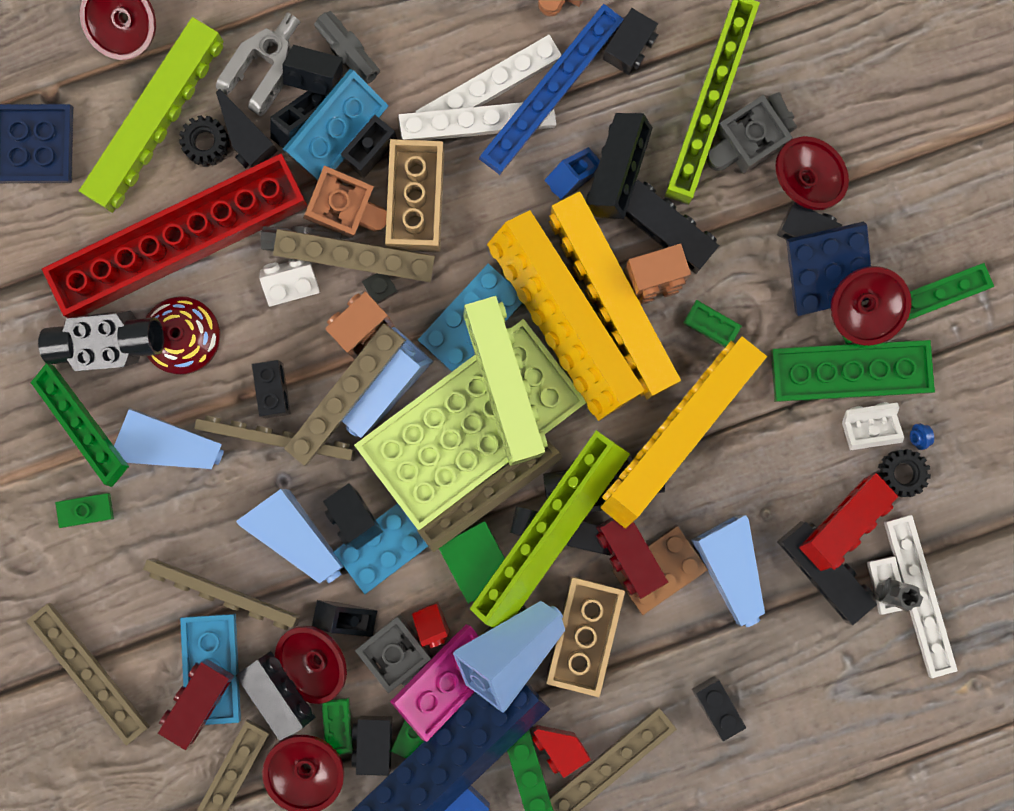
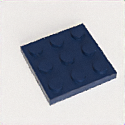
[0,104,74,184]
[786,221,871,316]

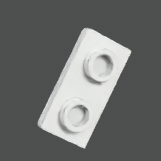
[259,259,320,307]
[842,402,904,450]

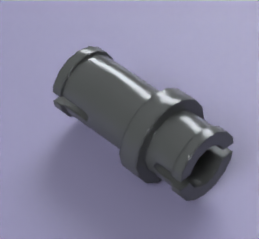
[766,92,797,133]

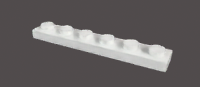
[416,35,562,113]
[398,102,556,141]
[884,515,958,678]

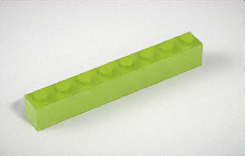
[664,0,760,205]
[79,17,224,213]
[470,430,630,628]

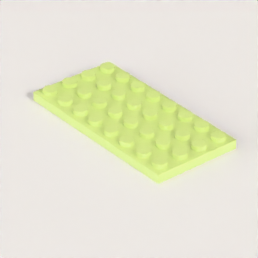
[354,319,586,531]

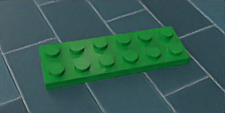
[771,340,935,402]

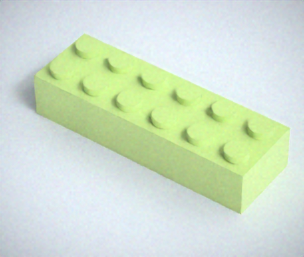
[463,296,548,466]

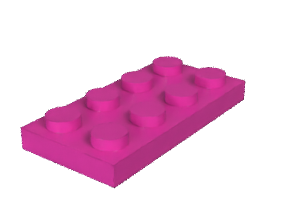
[390,624,479,742]

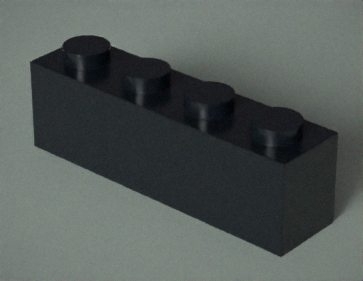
[586,113,653,219]
[625,180,720,274]
[777,521,877,625]

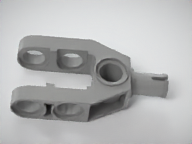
[216,12,301,116]

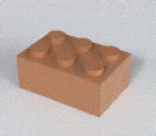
[623,244,691,305]
[325,291,395,360]

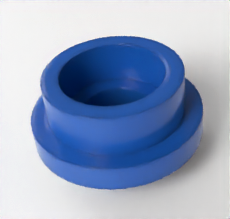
[910,423,934,450]

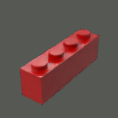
[799,473,898,571]

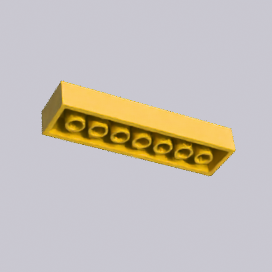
[548,191,681,400]
[487,210,645,421]
[600,336,767,529]

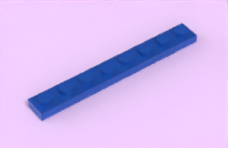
[479,4,624,175]

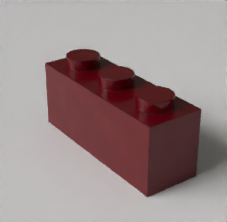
[596,517,669,599]
[158,659,234,751]

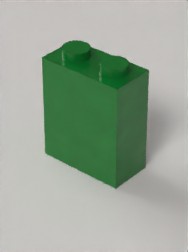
[439,521,505,604]

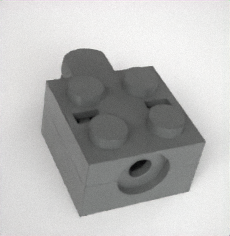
[706,95,793,174]
[355,614,433,694]

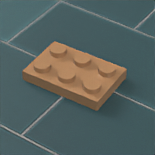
[612,526,708,615]

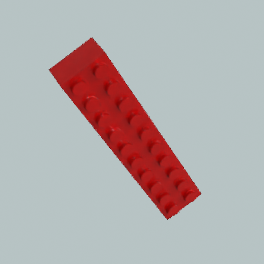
[42,153,308,318]

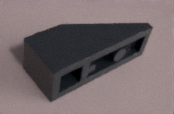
[216,89,278,169]
[270,91,327,148]

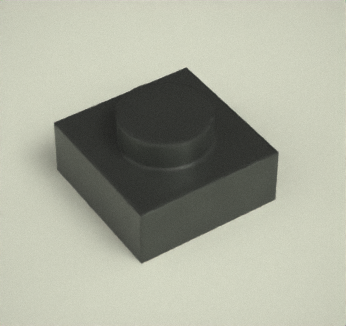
[362,273,398,304]

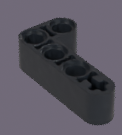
[510,506,611,556]

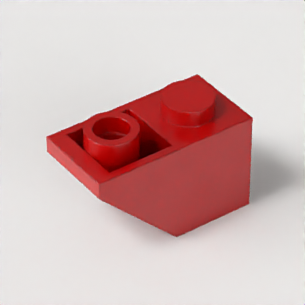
[412,602,450,649]
[532,725,591,778]

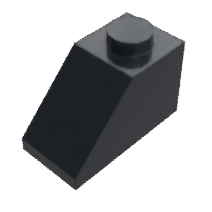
[312,600,378,637]

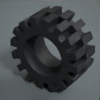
[179,115,230,167]
[877,449,931,497]

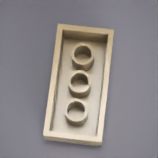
[385,139,444,252]
[546,576,625,698]

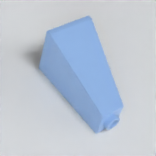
[342,327,433,438]
[114,408,224,469]
[236,489,344,584]
[691,515,765,627]
[453,601,565,713]

